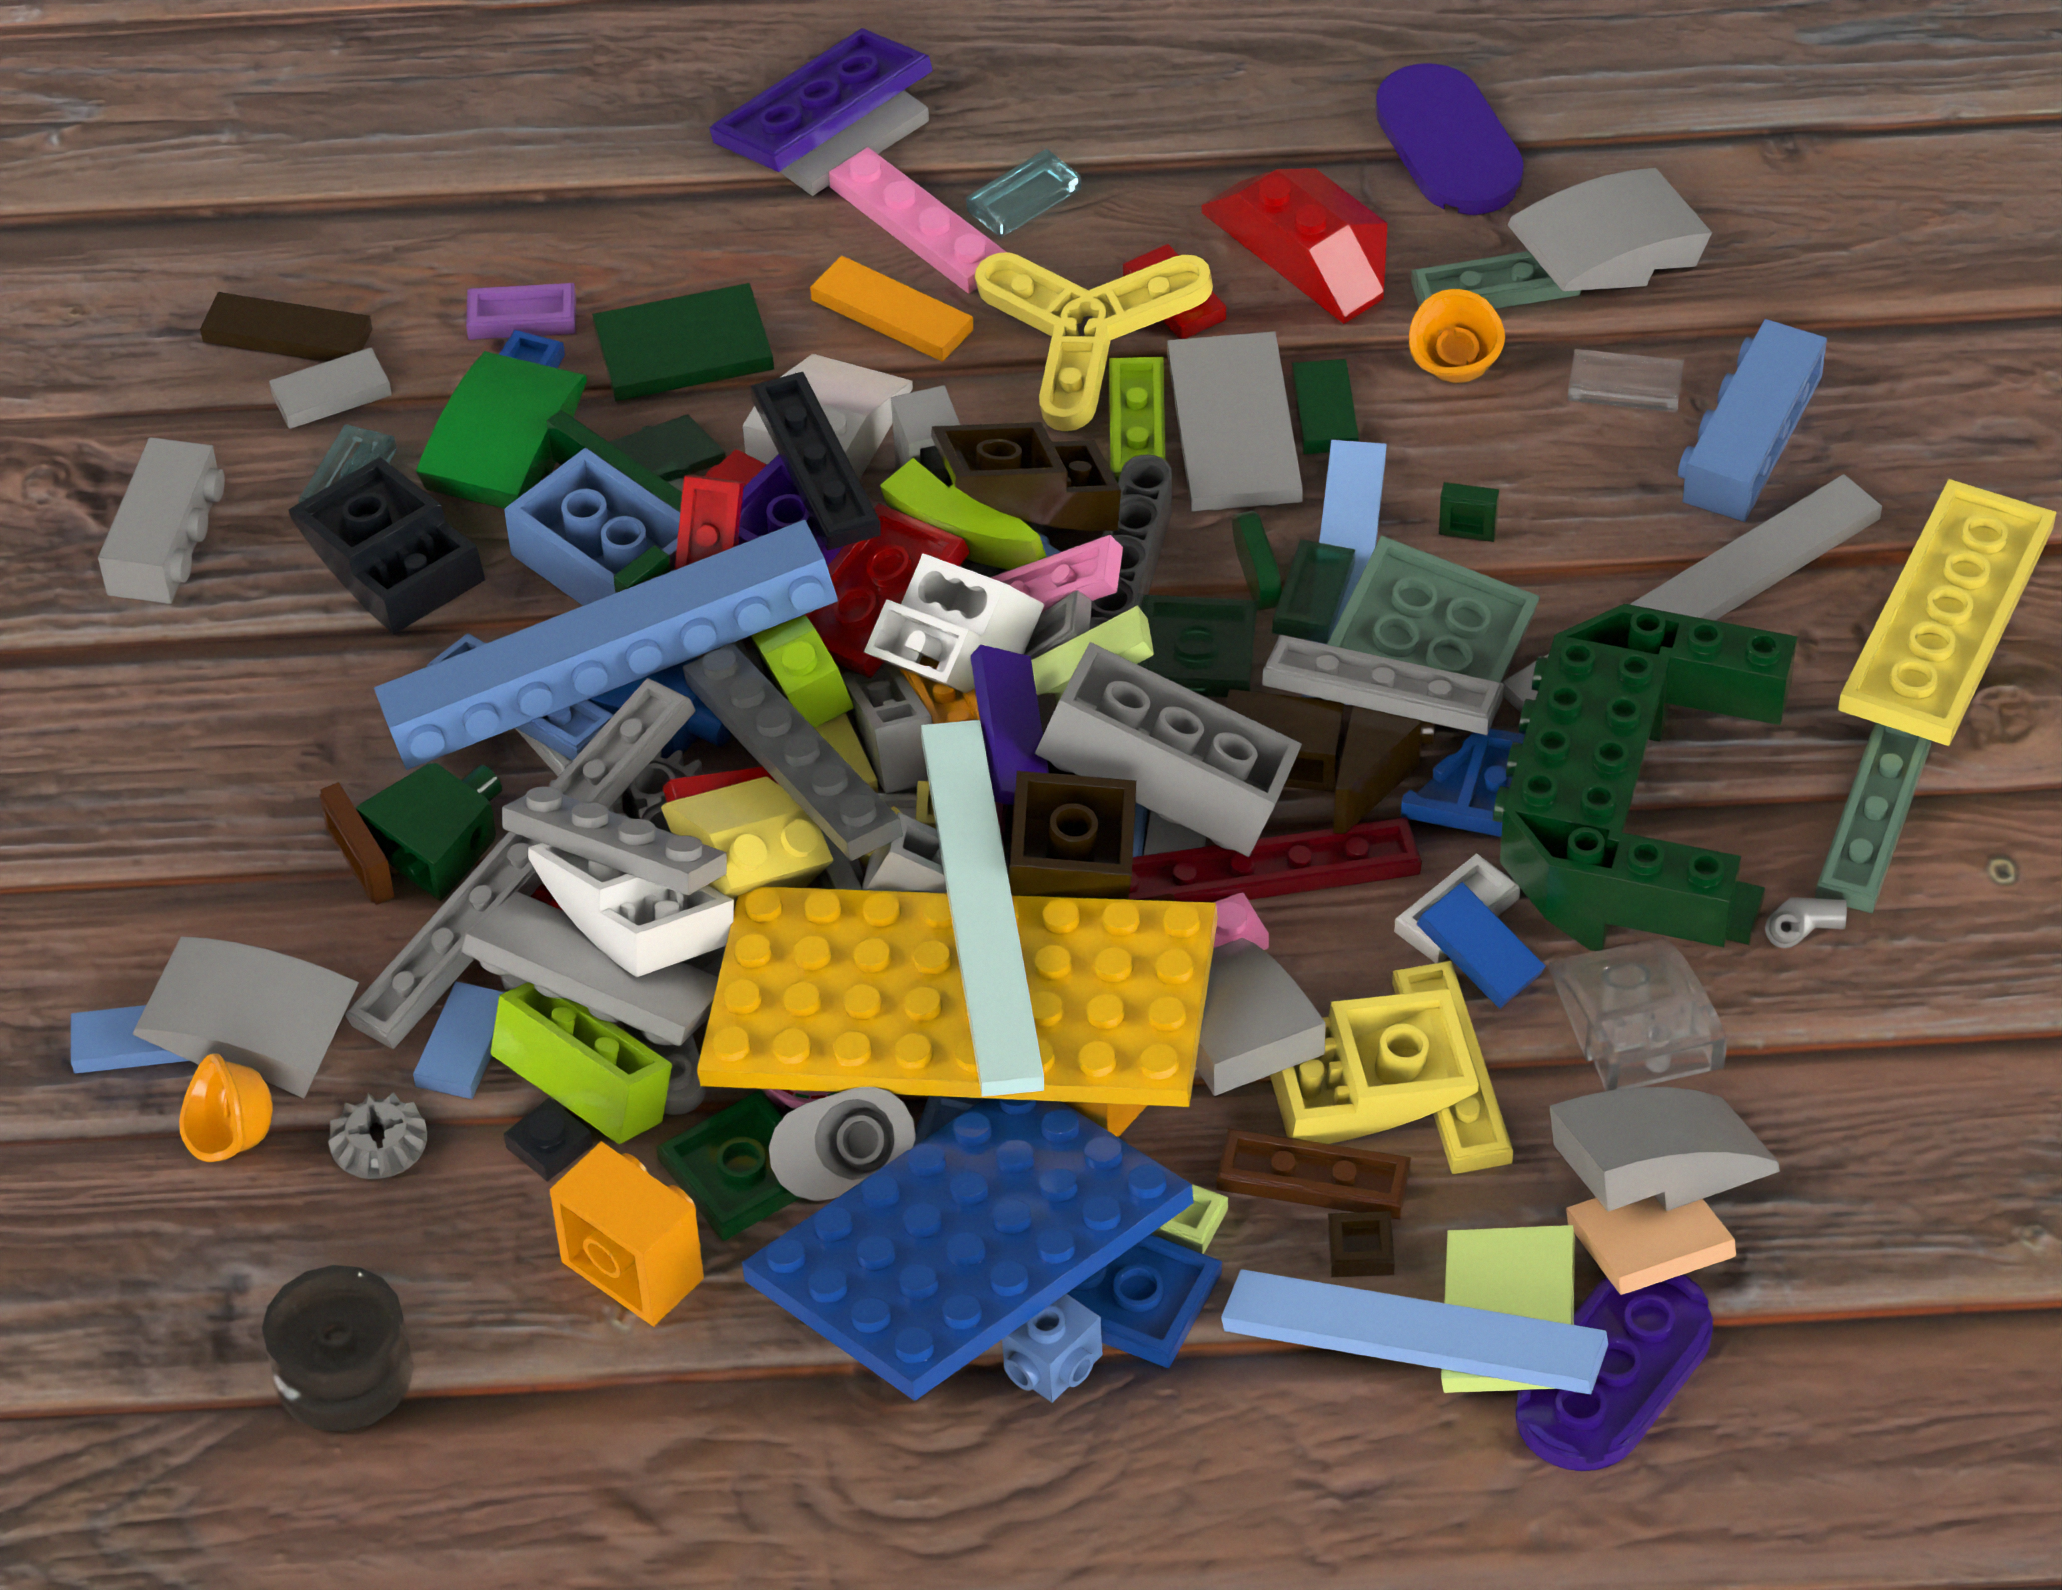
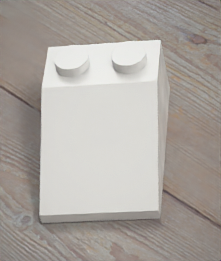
[743,354,913,480]

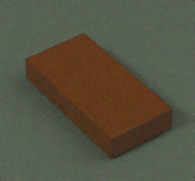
[319,782,394,905]

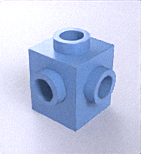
[1002,1294,1103,1403]

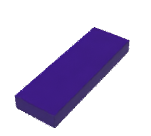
[970,644,1049,806]

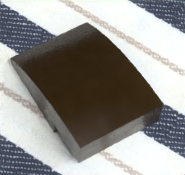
[931,422,1121,531]

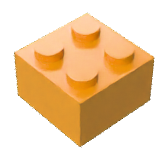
[549,1141,704,1327]

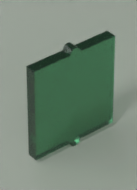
[609,414,726,482]

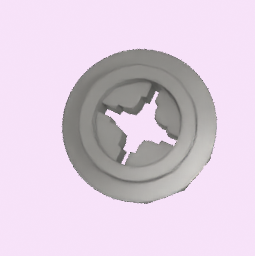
[328,1092,427,1179]

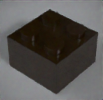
[1008,771,1137,900]

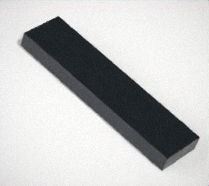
[751,371,881,551]

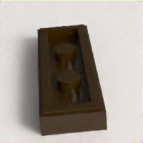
[200,292,372,362]

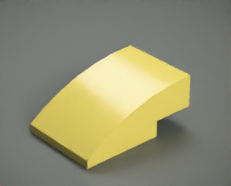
[1270,989,1479,1144]

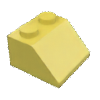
[661,776,834,907]

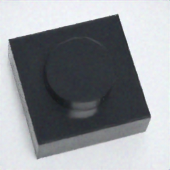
[504,1098,593,1182]

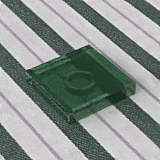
[1137,595,1258,698]

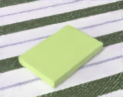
[1441,1225,1575,1393]

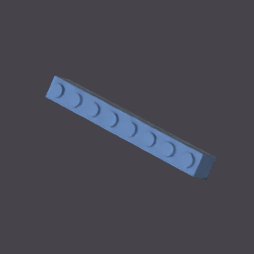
[374,520,838,770]

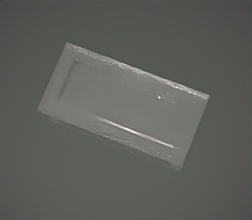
[1568,349,1684,412]

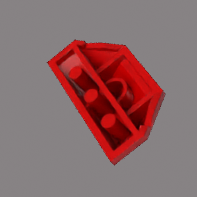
[1201,168,1388,324]

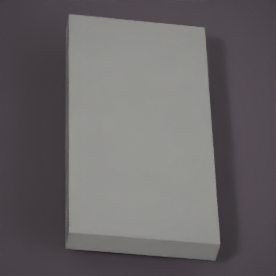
[1167,331,1302,511]
[462,891,719,1046]

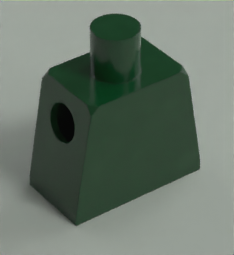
[356,763,502,901]

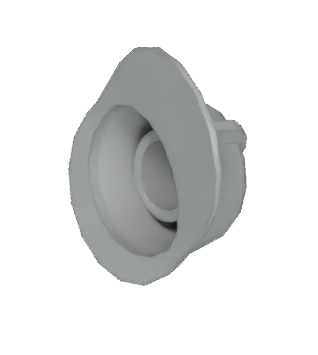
[769,1087,916,1201]

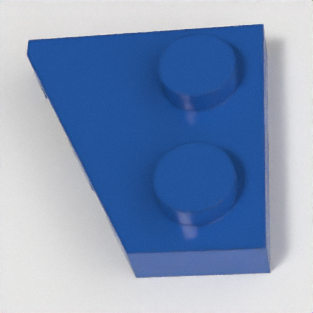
[1401,728,1525,837]

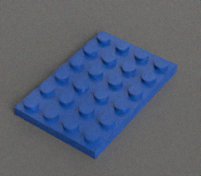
[742,1098,1194,1401]

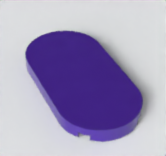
[1376,63,1524,215]
[1516,1274,1713,1471]

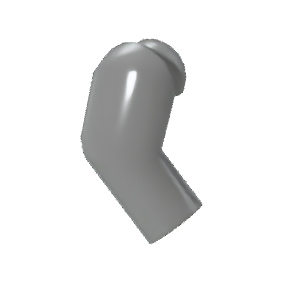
[1765,897,1847,948]

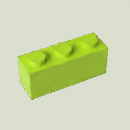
[490,982,672,1145]

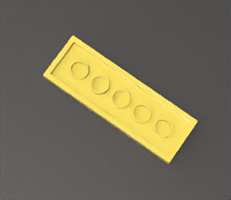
[1838,479,2057,746]

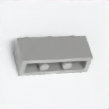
[98,437,225,604]

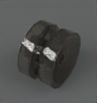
[262,1265,414,1432]

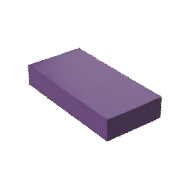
[466,283,576,340]

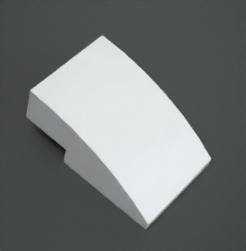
[528,816,734,977]

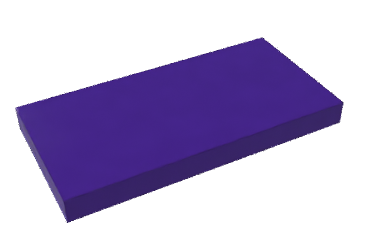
[709,28,933,172]

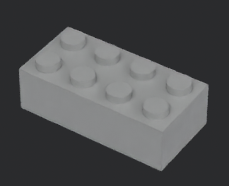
[1035,642,1302,857]

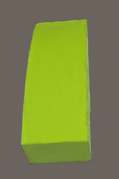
[880,458,1047,570]

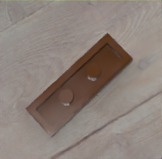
[1216,1128,1411,1220]

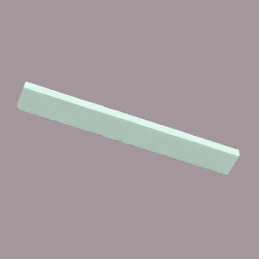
[921,720,1044,1097]

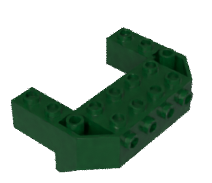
[1493,604,1798,953]

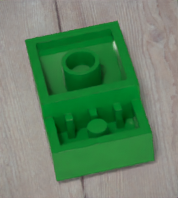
[416,351,587,509]

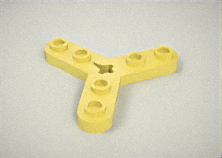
[975,252,1213,431]

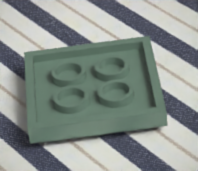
[1327,535,1540,683]

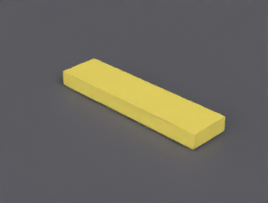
[1392,961,1513,1175]

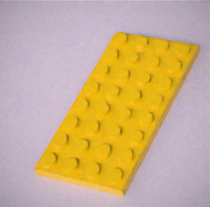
[697,887,1218,1107]

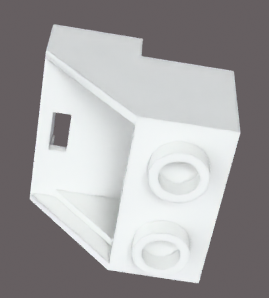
[864,554,1045,693]

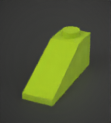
[748,614,854,728]

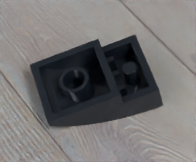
[288,457,486,634]

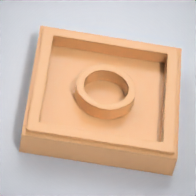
[1566,1196,1736,1295]

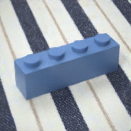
[1678,319,1827,522]

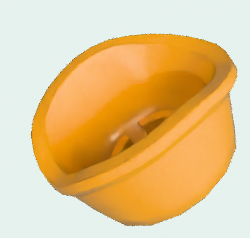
[1409,289,1505,384]
[179,1053,273,1162]

